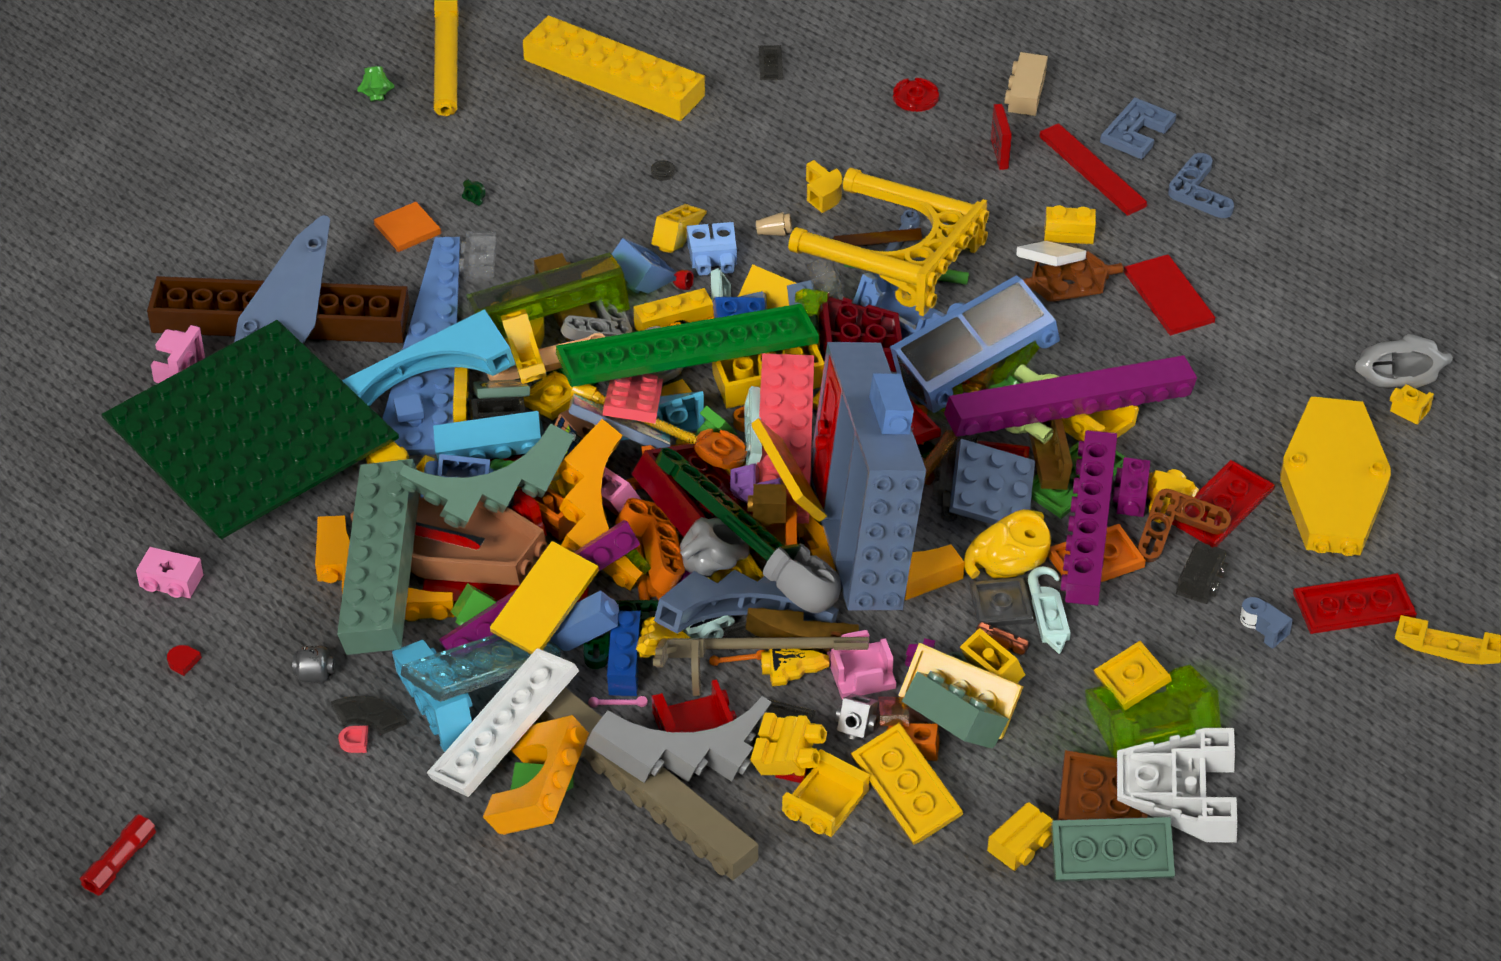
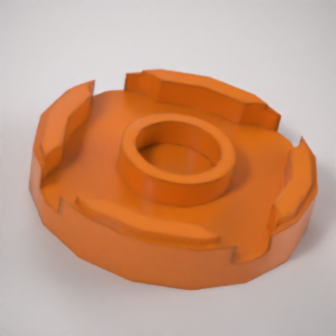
[695,429,747,469]

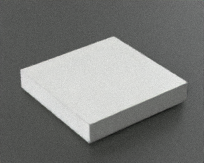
[1016,241,1086,266]

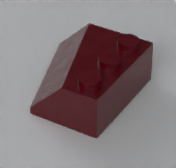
[818,291,902,372]

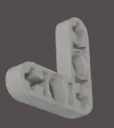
[561,287,632,340]

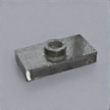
[758,45,783,80]

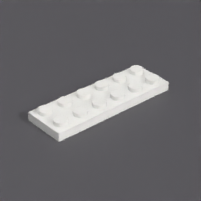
[427,648,579,797]

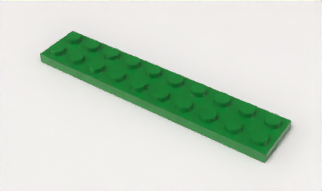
[556,303,819,387]

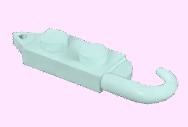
[1028,566,1070,654]

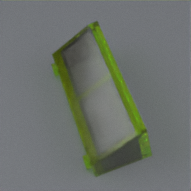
[466,252,630,338]

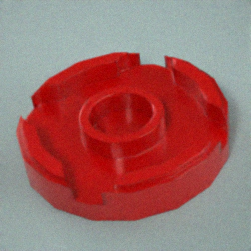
[893,78,939,112]

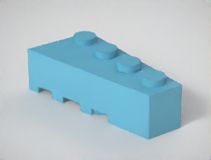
[392,639,472,752]

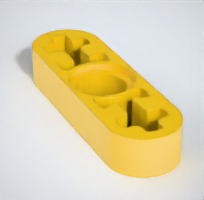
[453,367,469,422]

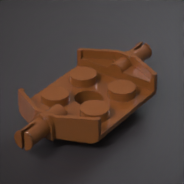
[1022,251,1123,302]

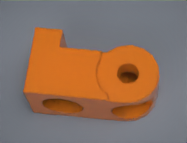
[886,723,940,761]

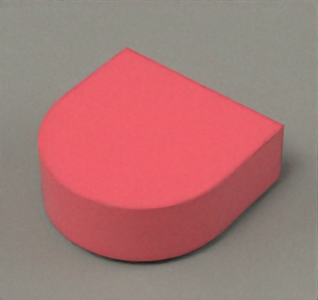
[338,726,369,753]

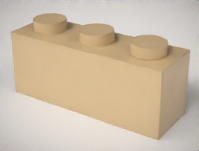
[1005,52,1048,116]

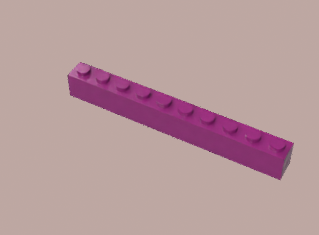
[944,355,1197,437]

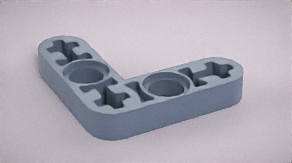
[1168,153,1234,218]

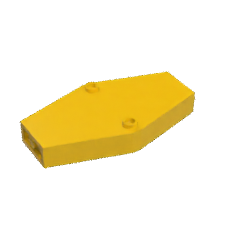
[1280,396,1391,556]

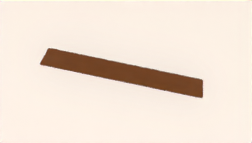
[833,228,922,246]

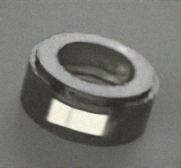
[651,160,675,181]

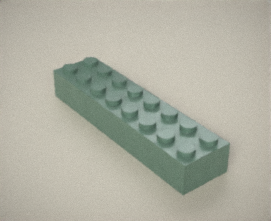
[337,459,420,655]

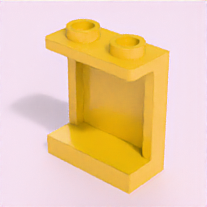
[1062,405,1139,441]
[782,749,870,837]

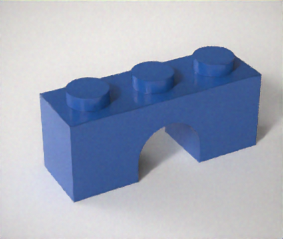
[607,611,642,696]

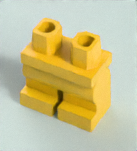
[750,713,827,776]

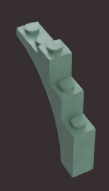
[396,424,575,528]

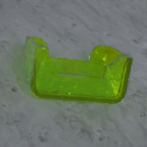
[1085,665,1221,758]

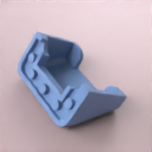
[853,272,965,359]

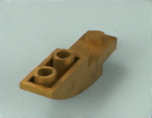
[746,608,859,655]

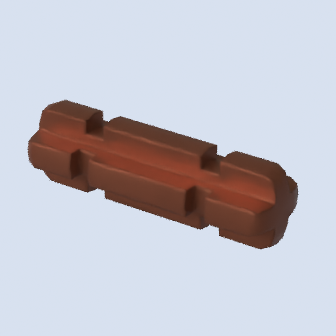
[976,622,1029,655]

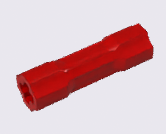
[79,814,156,896]

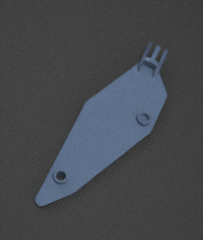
[234,215,330,343]

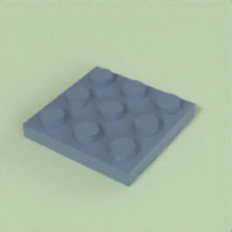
[949,439,1035,524]

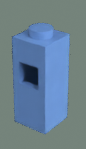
[869,373,914,434]
[550,590,619,651]

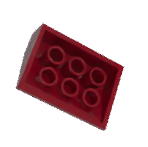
[631,444,753,537]

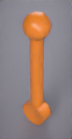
[709,650,767,666]

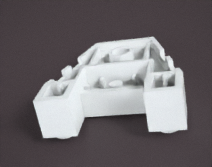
[1117,728,1237,842]

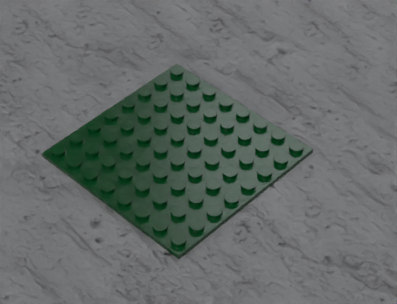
[102,320,399,540]

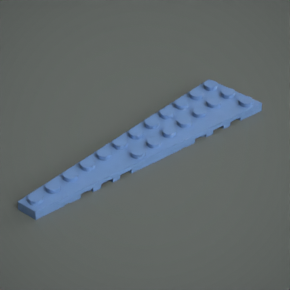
[382,237,460,455]

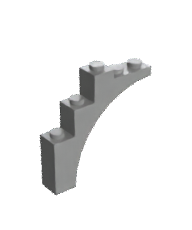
[586,696,772,783]

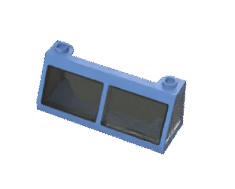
[890,275,1060,413]

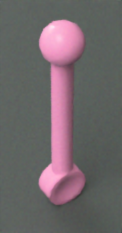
[588,696,648,708]

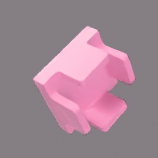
[151,325,205,383]
[827,630,896,699]

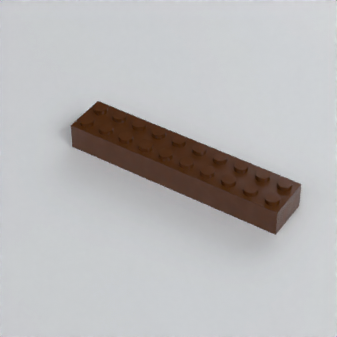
[147,276,410,343]

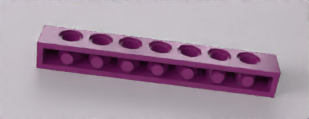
[1061,430,1117,606]

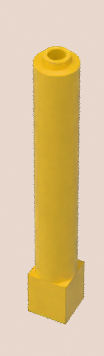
[434,0,458,116]

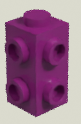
[1113,457,1150,517]

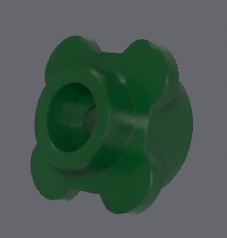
[462,179,486,206]

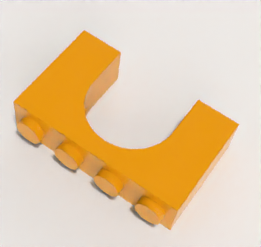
[483,715,589,834]

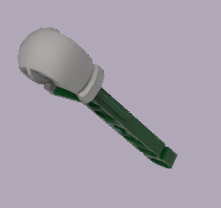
[655,447,841,613]

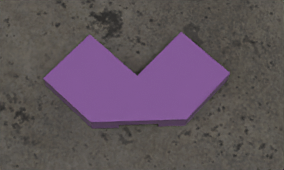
[730,463,784,504]

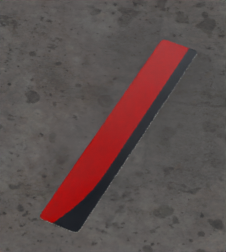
[415,522,485,550]

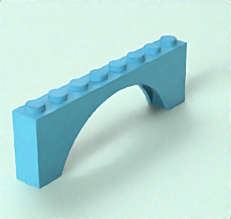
[342,309,516,406]

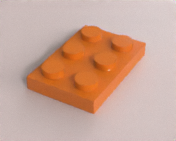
[1048,524,1146,582]

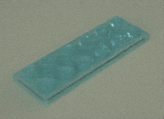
[400,634,561,702]

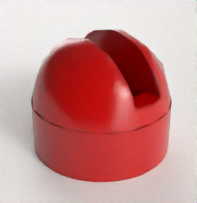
[673,270,694,290]

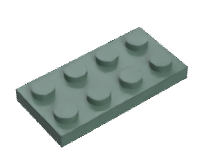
[1051,817,1175,881]

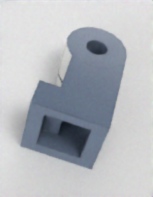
[1240,597,1293,649]

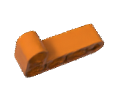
[615,498,685,594]

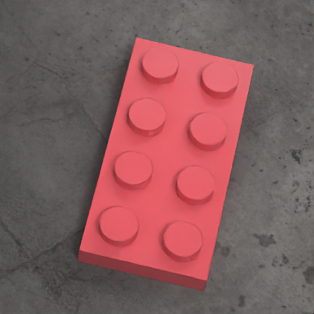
[603,374,663,424]

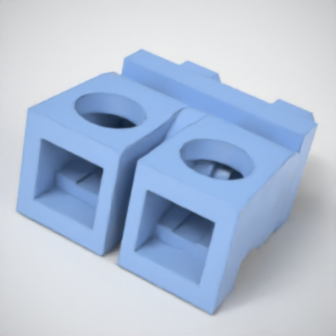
[686,222,737,276]

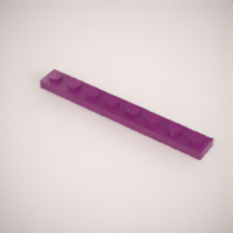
[439,520,640,664]

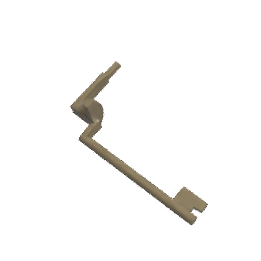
[653,637,869,696]

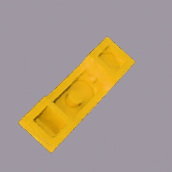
[1395,615,1501,664]

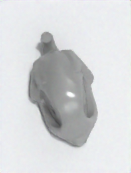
[1355,334,1453,389]
[680,517,749,578]

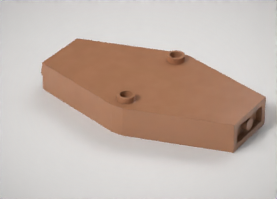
[350,495,548,586]

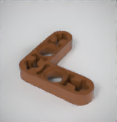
[1137,488,1231,562]

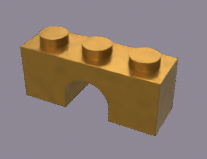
[748,484,786,560]

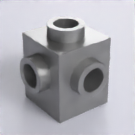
[835,693,879,740]

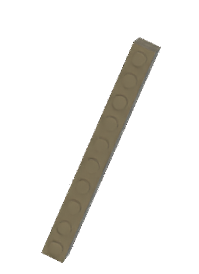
[535,687,758,880]

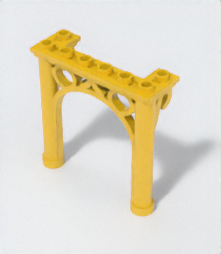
[788,168,989,317]

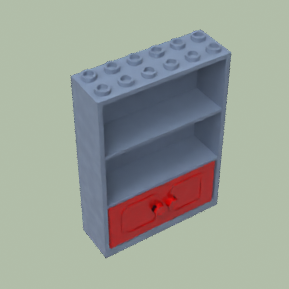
[810,342,926,610]

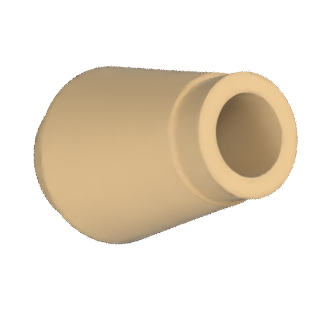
[756,212,792,236]

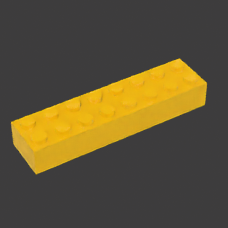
[523,15,705,121]

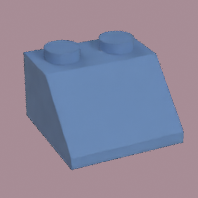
[606,238,676,294]

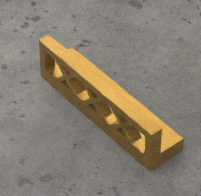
[1029,418,1073,490]

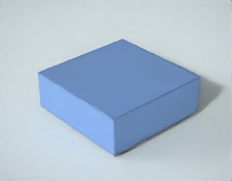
[393,394,424,423]

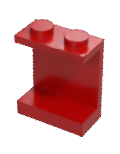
[652,679,737,732]

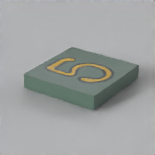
[473,379,530,399]

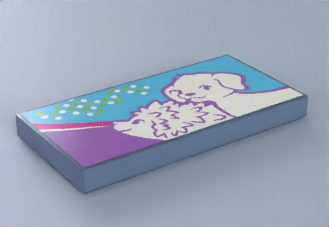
[569,394,671,449]

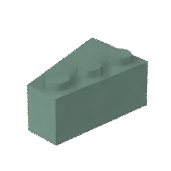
[902,671,1009,749]

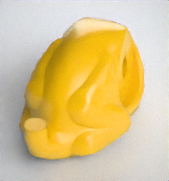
[964,509,1051,579]

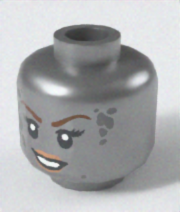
[292,646,335,683]

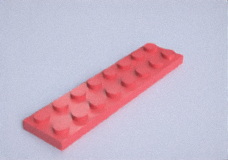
[757,353,814,524]

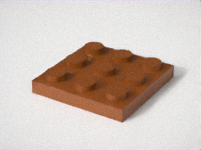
[1057,750,1148,820]

